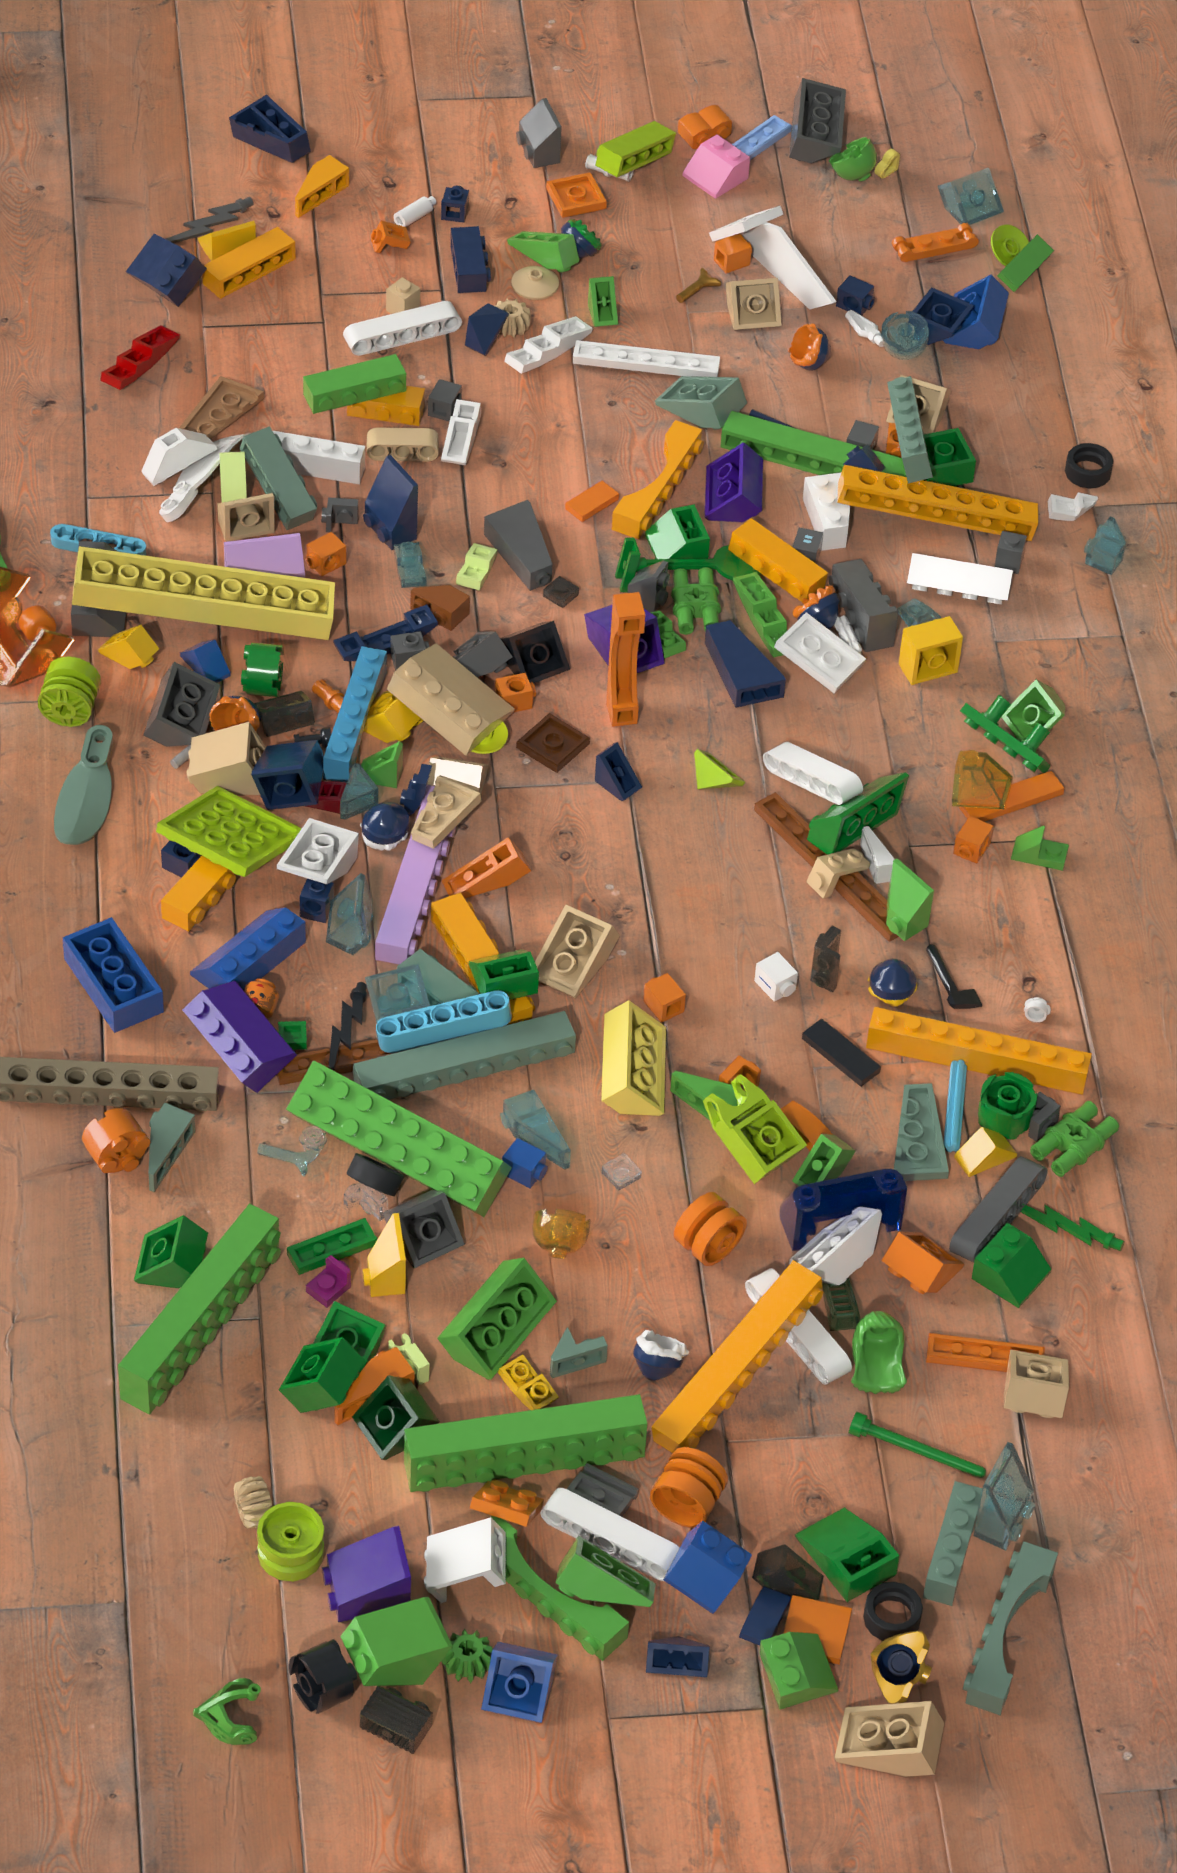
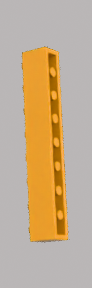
[866,1007,1092,1095]
[651,1260,823,1453]

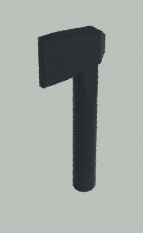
[926,944,982,1009]

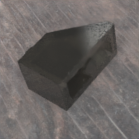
[752,1544,824,1601]

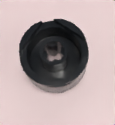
[289,1639,357,1714]

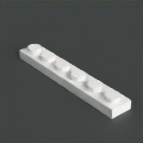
[573,340,720,377]

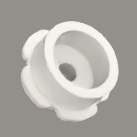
[1024,997,1051,1022]

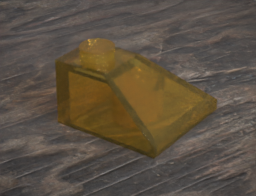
[952,750,1013,810]

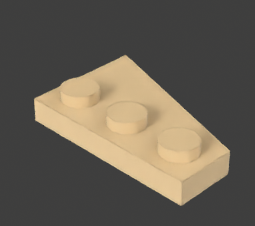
[411,776,481,849]

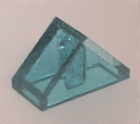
[340,763,378,820]

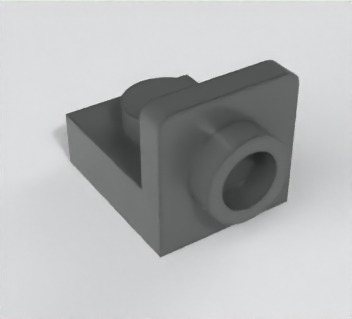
[321,497,358,532]
[1028,1092,1061,1142]

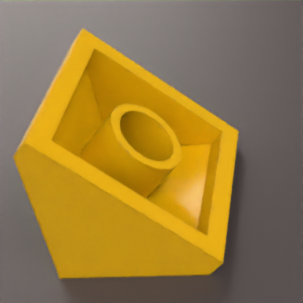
[198,221,256,261]

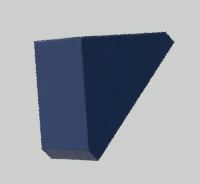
[595,742,642,801]

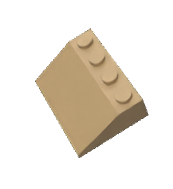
[387,644,515,755]

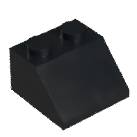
[500,621,570,683]

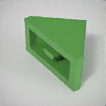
[588,276,618,327]
[357,741,403,788]

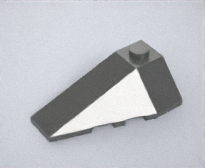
[452,632,512,677]

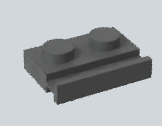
[567,1463,639,1517]

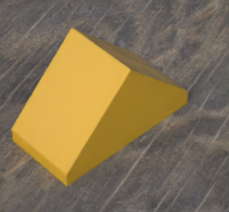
[954,1127,1017,1177]

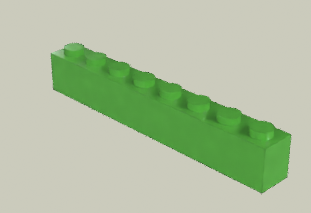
[720,411,906,477]

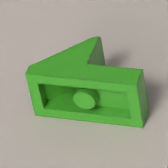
[1011,826,1069,871]

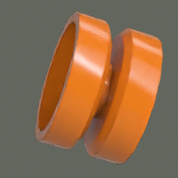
[674,1192,747,1266]

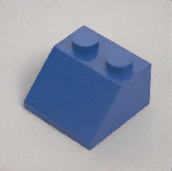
[663,1521,752,1614]
[481,1642,558,1723]

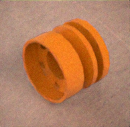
[650,1447,728,1528]

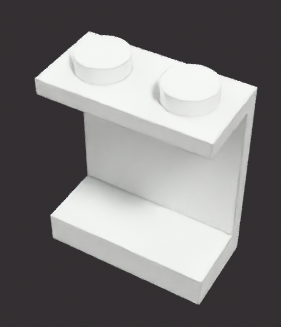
[424,1518,506,1603]

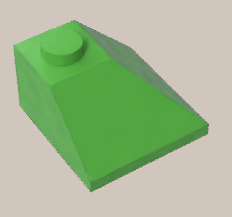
[1002,679,1065,741]
[886,859,934,941]

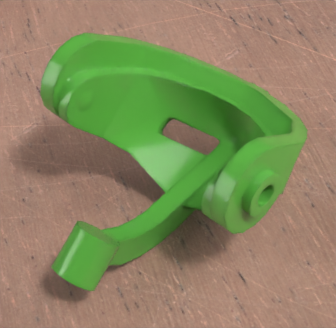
[193,1678,261,1745]

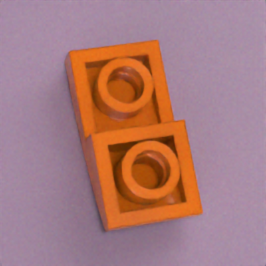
[781,1100,833,1151]

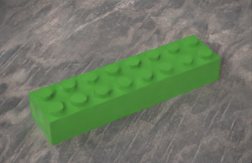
[286,1060,512,1217]
[118,1203,281,1415]
[404,1394,648,1492]

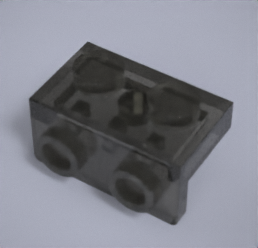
[810,926,841,992]

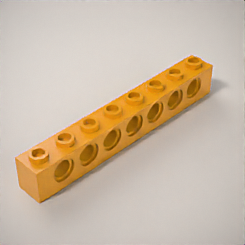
[837,465,1038,541]

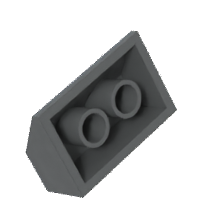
[143,662,220,747]

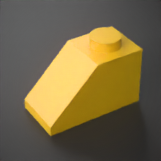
[98,625,159,669]

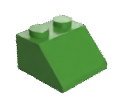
[760,1632,838,1710]

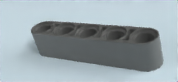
[949,1156,1047,1263]

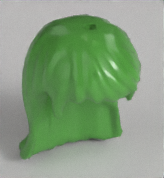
[851,1311,907,1394]

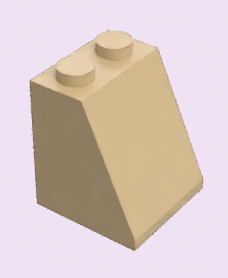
[187,722,266,795]

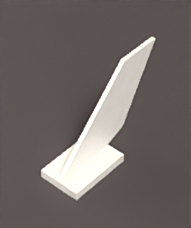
[709,206,837,309]

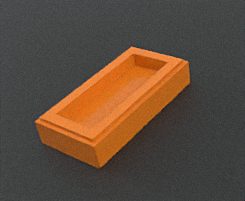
[565,480,619,522]

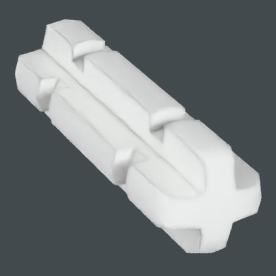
[834,615,862,654]

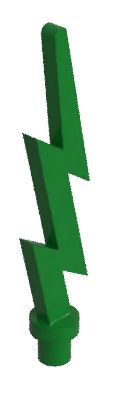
[1021,1204,1125,1251]

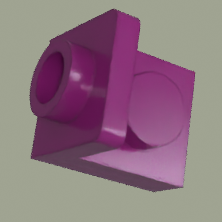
[306,1255,351,1308]

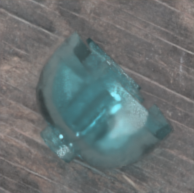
[881,311,929,360]

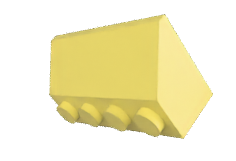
[602,1000,666,1116]

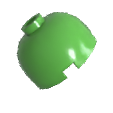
[829,137,877,181]

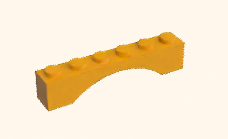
[612,420,704,540]

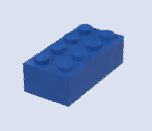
[62,917,164,1033]

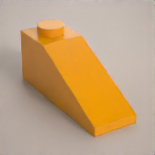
[295,155,349,218]

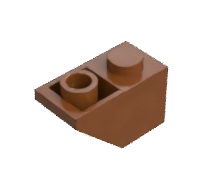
[410,585,470,631]

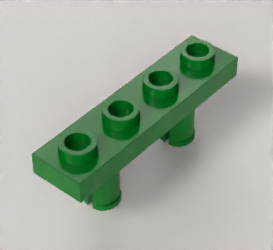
[960,695,1051,773]

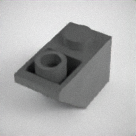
[628,560,670,612]

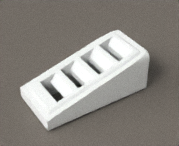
[860,826,895,884]

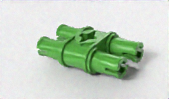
[671,567,721,635]
[1030,1101,1119,1177]

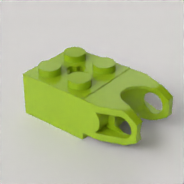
[703,1074,807,1184]

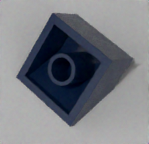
[906,287,974,345]

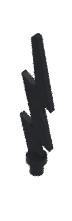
[329,982,367,1071]

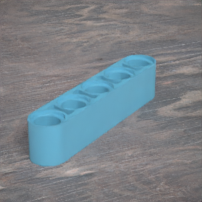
[376,990,512,1053]

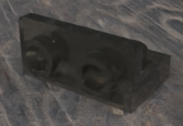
[254,690,315,737]

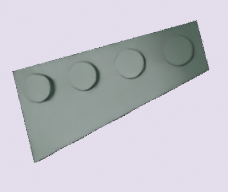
[892,1083,949,1182]

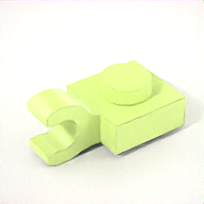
[388,1333,430,1385]

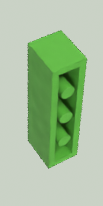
[303,354,406,414]

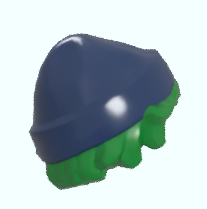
[561,219,602,259]

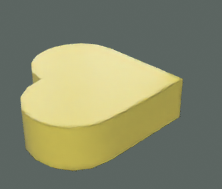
[874,149,900,179]

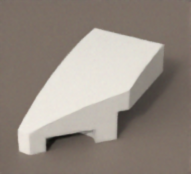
[1048,492,1098,521]

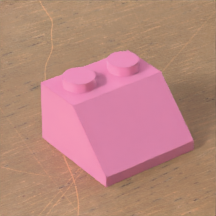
[683,135,750,199]

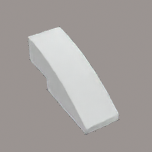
[441,399,481,465]

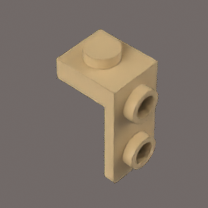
[807,848,870,899]

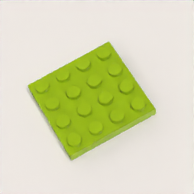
[156,786,302,877]

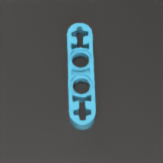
[50,524,147,556]

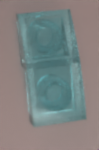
[394,542,427,588]
[897,598,942,627]

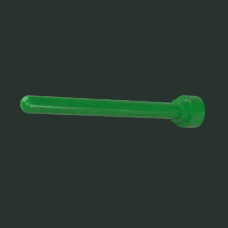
[848,1412,986,1478]

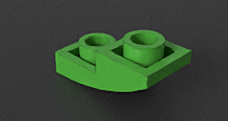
[650,610,686,659]

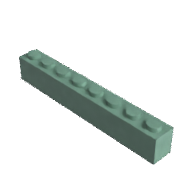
[353,1011,576,1100]

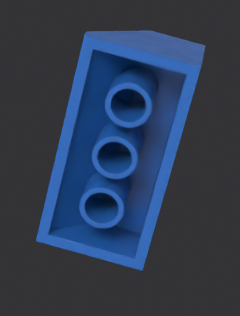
[190,907,306,990]

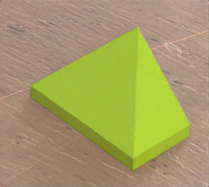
[694,749,745,789]

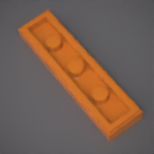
[959,771,1065,822]
[926,1333,1045,1372]

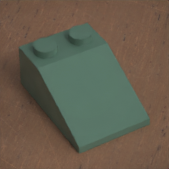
[655,376,747,430]

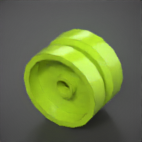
[257,1502,324,1582]

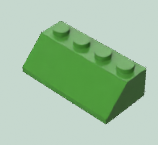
[437,1258,557,1380]

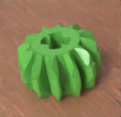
[441,1628,493,1684]

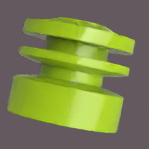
[37,656,101,727]

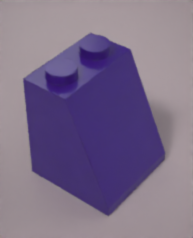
[584,605,665,673]
[322,1526,411,1622]

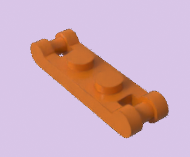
[892,223,979,262]

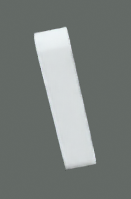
[343,301,462,356]
[763,742,863,805]
[745,1268,852,1385]
[540,1488,680,1581]

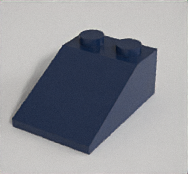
[126,234,207,307]
[363,455,418,550]

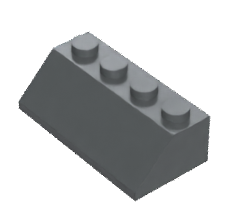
[789,78,846,163]
[71,541,126,637]

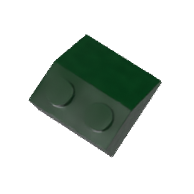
[352,1375,440,1460]

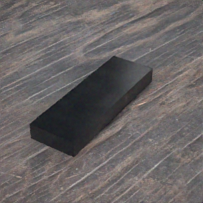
[802,1019,881,1087]

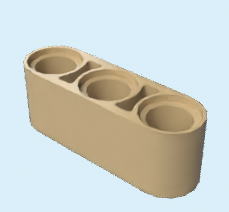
[367,427,439,462]

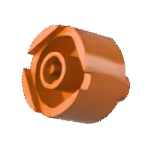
[82,1108,151,1173]

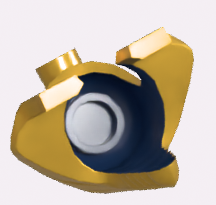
[870,1631,932,1704]

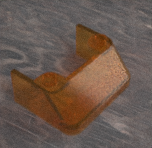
[0,567,75,687]

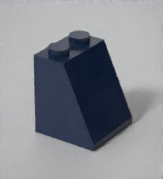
[251,740,324,810]

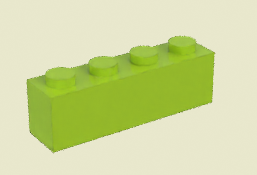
[595,121,676,177]

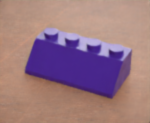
[182,981,297,1093]

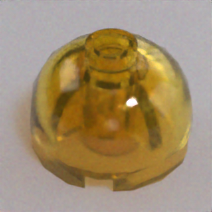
[532,1209,591,1259]

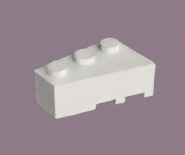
[803,472,850,551]

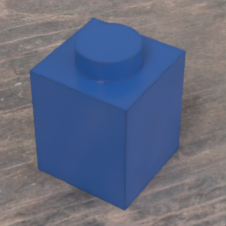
[502,1138,548,1189]

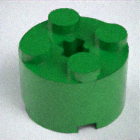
[241,643,284,697]
[978,1072,1037,1140]

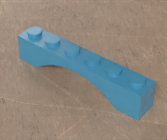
[323,646,387,783]

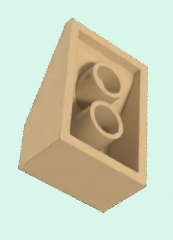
[535,905,620,999]
[835,1701,944,1777]

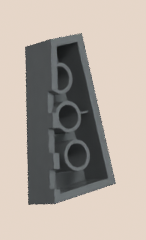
[829,559,898,652]

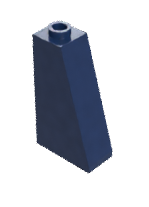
[705,620,786,708]

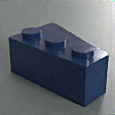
[229,94,311,163]

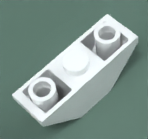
[142,428,217,486]

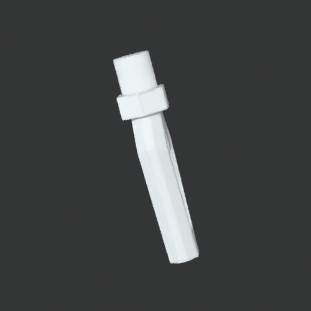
[845,310,887,347]

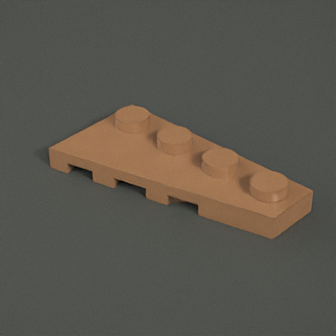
[180,376,264,439]

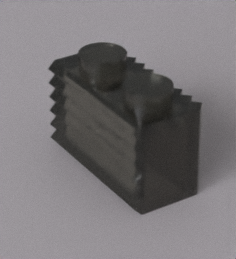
[360,1686,433,1754]

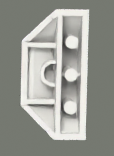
[789,1207,882,1285]

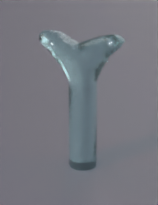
[257,1143,320,1177]

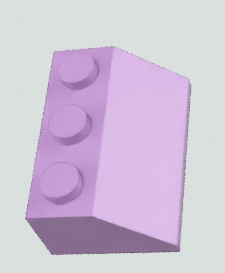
[224,533,305,578]

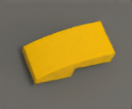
[497,1354,559,1410]

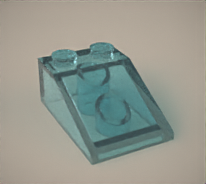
[973,1442,1035,1551]

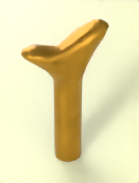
[676,268,722,303]

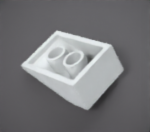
[277,818,359,884]

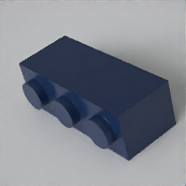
[450,226,491,293]

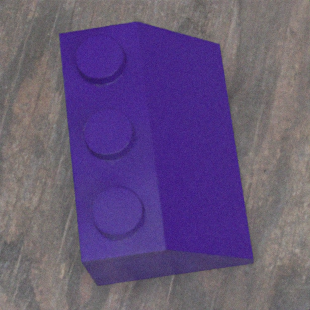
[705,442,763,522]

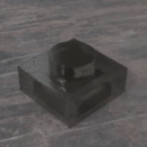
[543,576,579,608]

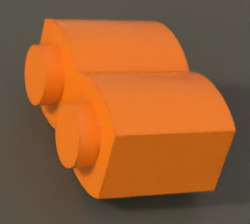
[678,105,732,149]

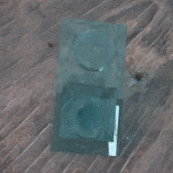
[1084,516,1126,575]

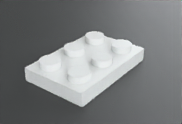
[774,612,866,693]

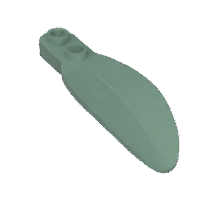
[54,725,113,845]

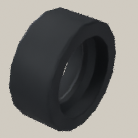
[1065,443,1114,489]
[347,1153,404,1196]
[863,1582,923,1641]

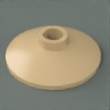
[511,266,559,300]

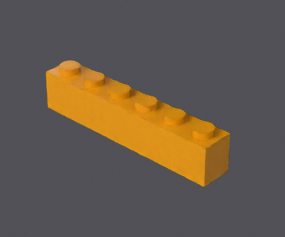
[431,892,535,1026]

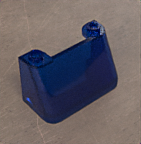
[779,1169,907,1251]

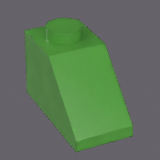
[792,1134,856,1197]

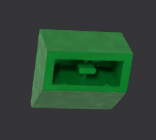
[645,504,710,559]
[469,949,539,1000]

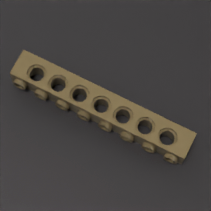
[0,1057,219,1111]

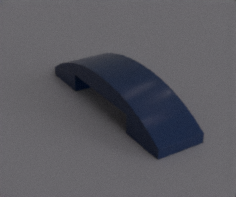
[333,604,438,661]

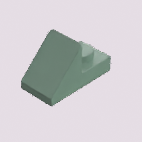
[550,1327,608,1378]

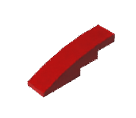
[100,325,180,390]

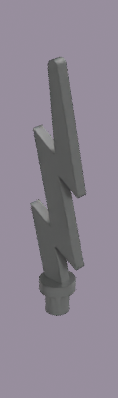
[166,197,254,243]

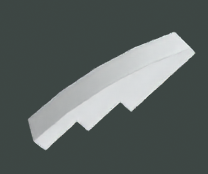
[504,316,593,374]

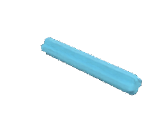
[943,1059,967,1153]

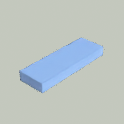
[732,115,792,160]

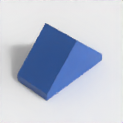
[180,639,231,683]

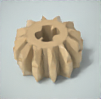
[495,299,531,338]
[234,1476,272,1529]

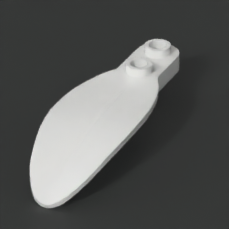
[159,433,251,522]

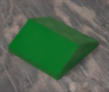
[313,1301,386,1372]

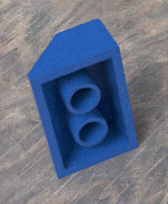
[943,274,1009,349]

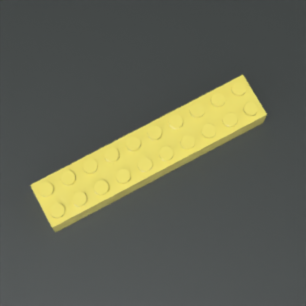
[72,546,335,640]

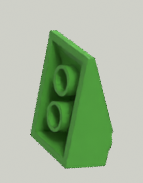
[556,1536,656,1607]

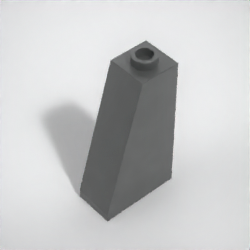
[484,500,553,591]

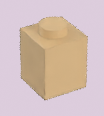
[386,277,420,314]

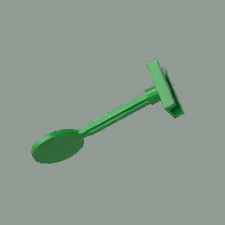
[615,538,761,592]

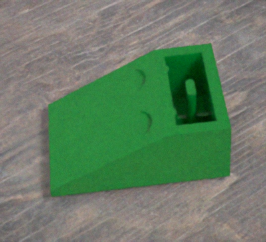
[795,1507,900,1602]

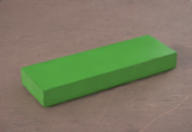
[997,234,1054,292]

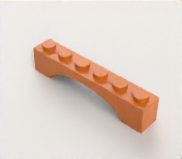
[606,592,645,727]

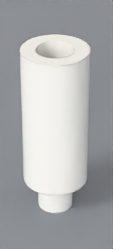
[394,196,436,227]

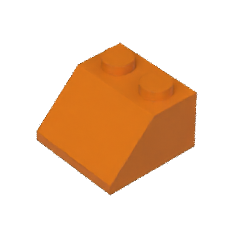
[881,1232,965,1294]

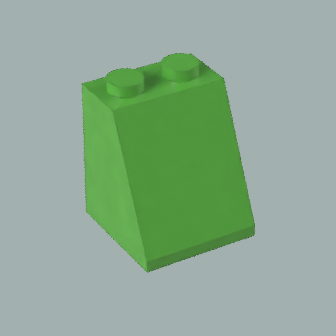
[340,1597,453,1686]

